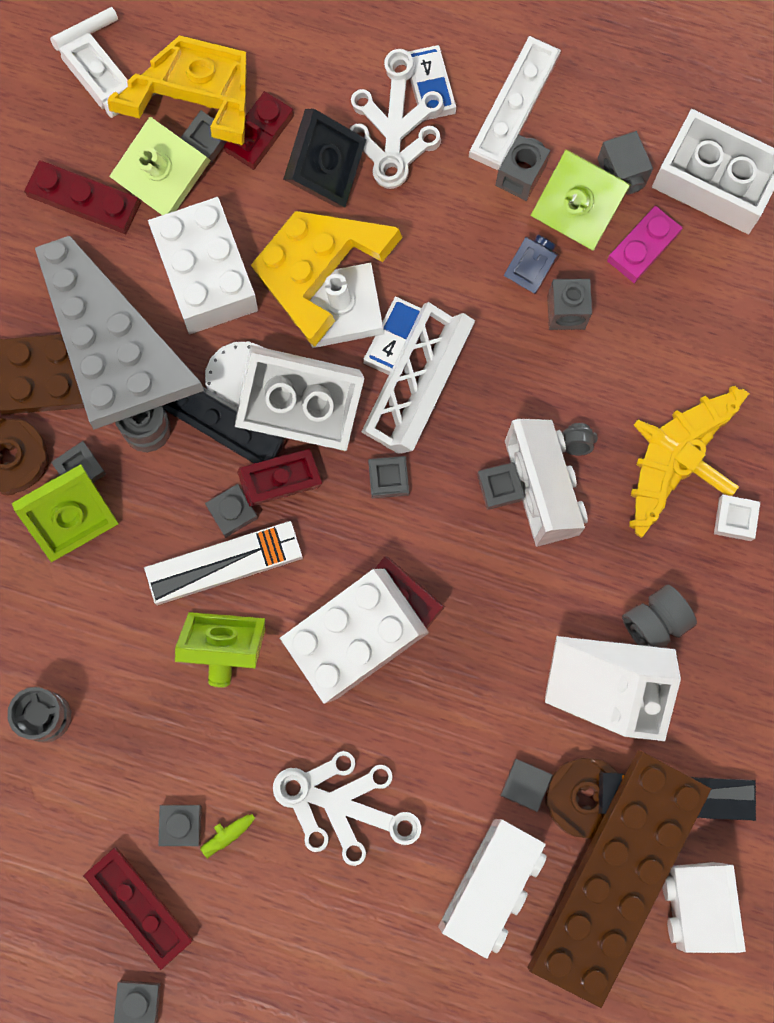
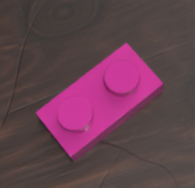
[607,206,683,284]

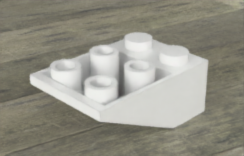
[545,636,681,741]

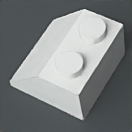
[662,862,746,953]

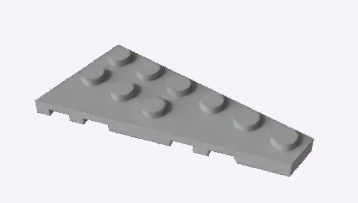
[35,236,204,430]

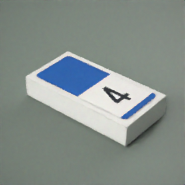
[408,45,456,120]
[363,296,422,375]

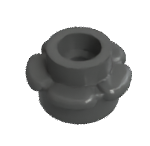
[562,423,598,456]

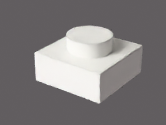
[714,495,760,541]

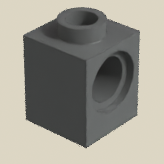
[597,131,653,194]
[495,134,551,201]
[547,279,592,330]

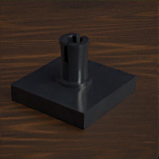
[283,109,367,208]

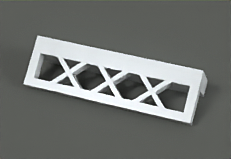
[361,302,475,454]

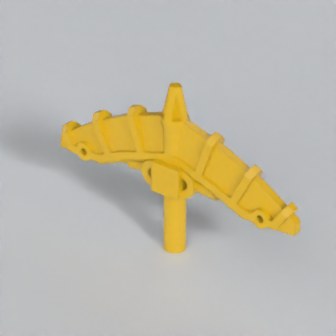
[629,386,749,538]

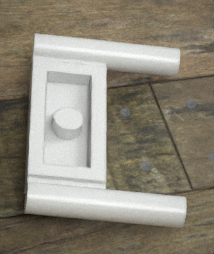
[50,7,157,118]

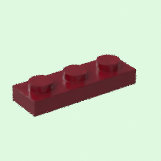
[24,160,141,235]
[83,847,194,970]

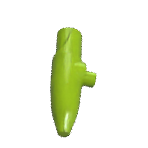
[200,814,255,859]

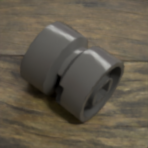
[115,406,171,453]
[622,585,697,648]
[8,687,71,742]

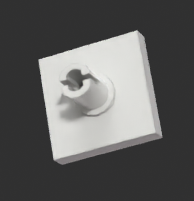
[310,263,384,348]

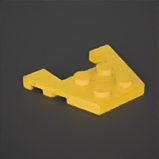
[107,35,247,145]
[251,211,403,346]

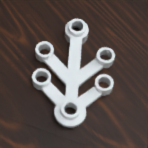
[350,49,444,189]
[273,751,421,866]

